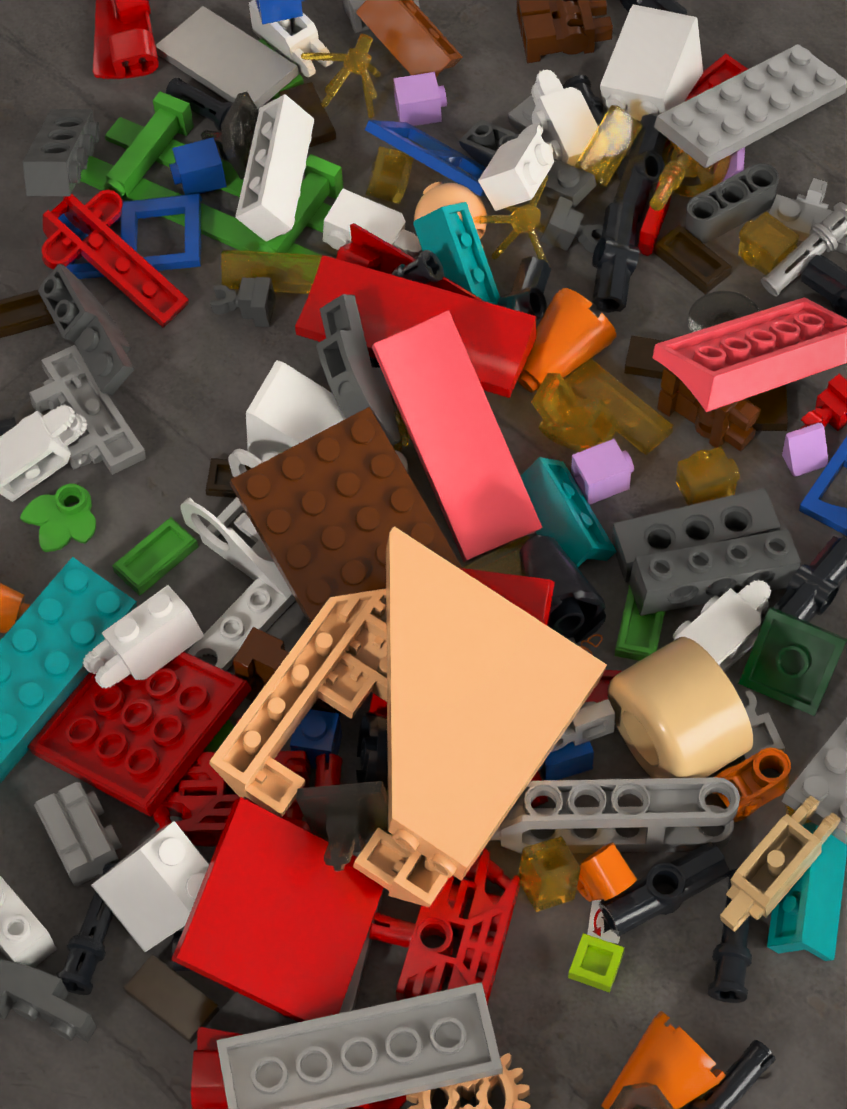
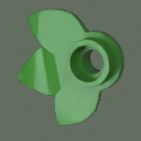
[20,484,96,552]

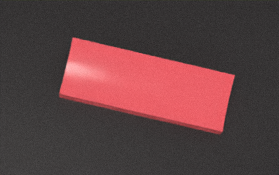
[653,297,847,412]
[372,310,543,562]

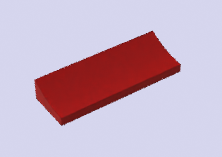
[295,255,536,398]

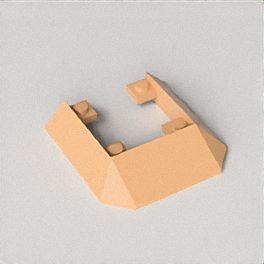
[209,588,449,907]

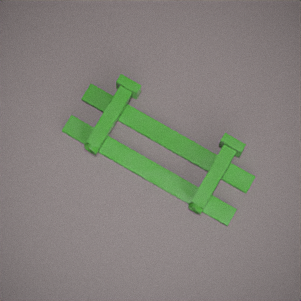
[81,91,344,282]

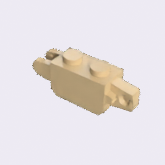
[720,796,841,932]

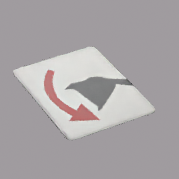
[587,900,620,944]

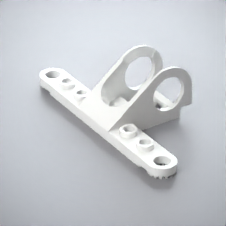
[181,449,409,671]

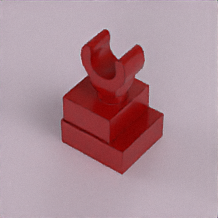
[800,373,847,431]

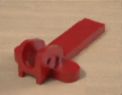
[42,190,189,328]

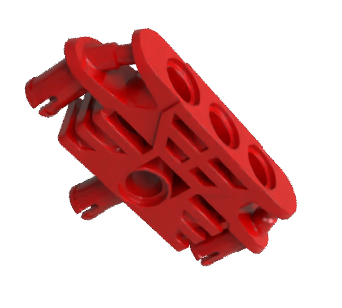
[153,718,348,846]
[369,848,521,1005]

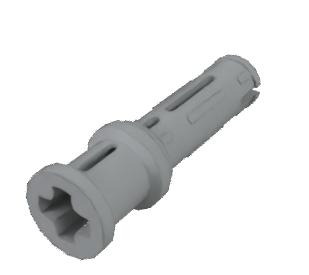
[761,202,847,297]

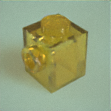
[365,146,414,204]
[738,211,799,275]
[676,446,740,506]
[518,836,581,912]

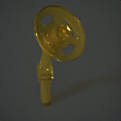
[650,139,730,211]

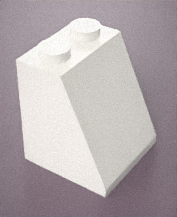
[600,4,703,121]
[246,360,346,462]
[91,821,209,952]

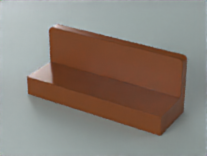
[356,0,463,78]

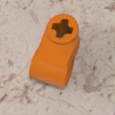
[712,748,791,822]
[568,842,637,902]

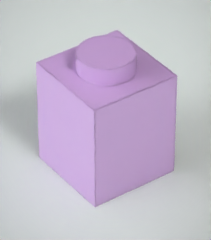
[393,72,447,126]
[571,439,634,505]

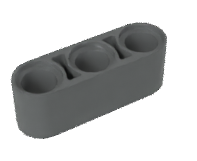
[684,163,779,243]

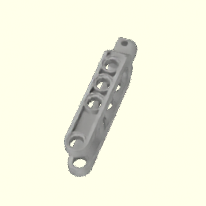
[489,777,740,854]

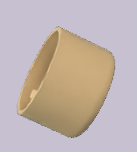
[608,637,753,779]

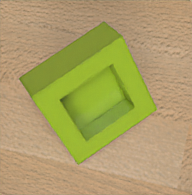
[568,933,625,993]

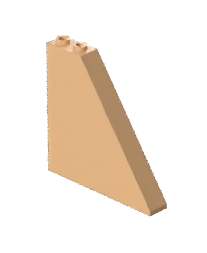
[386,527,607,881]

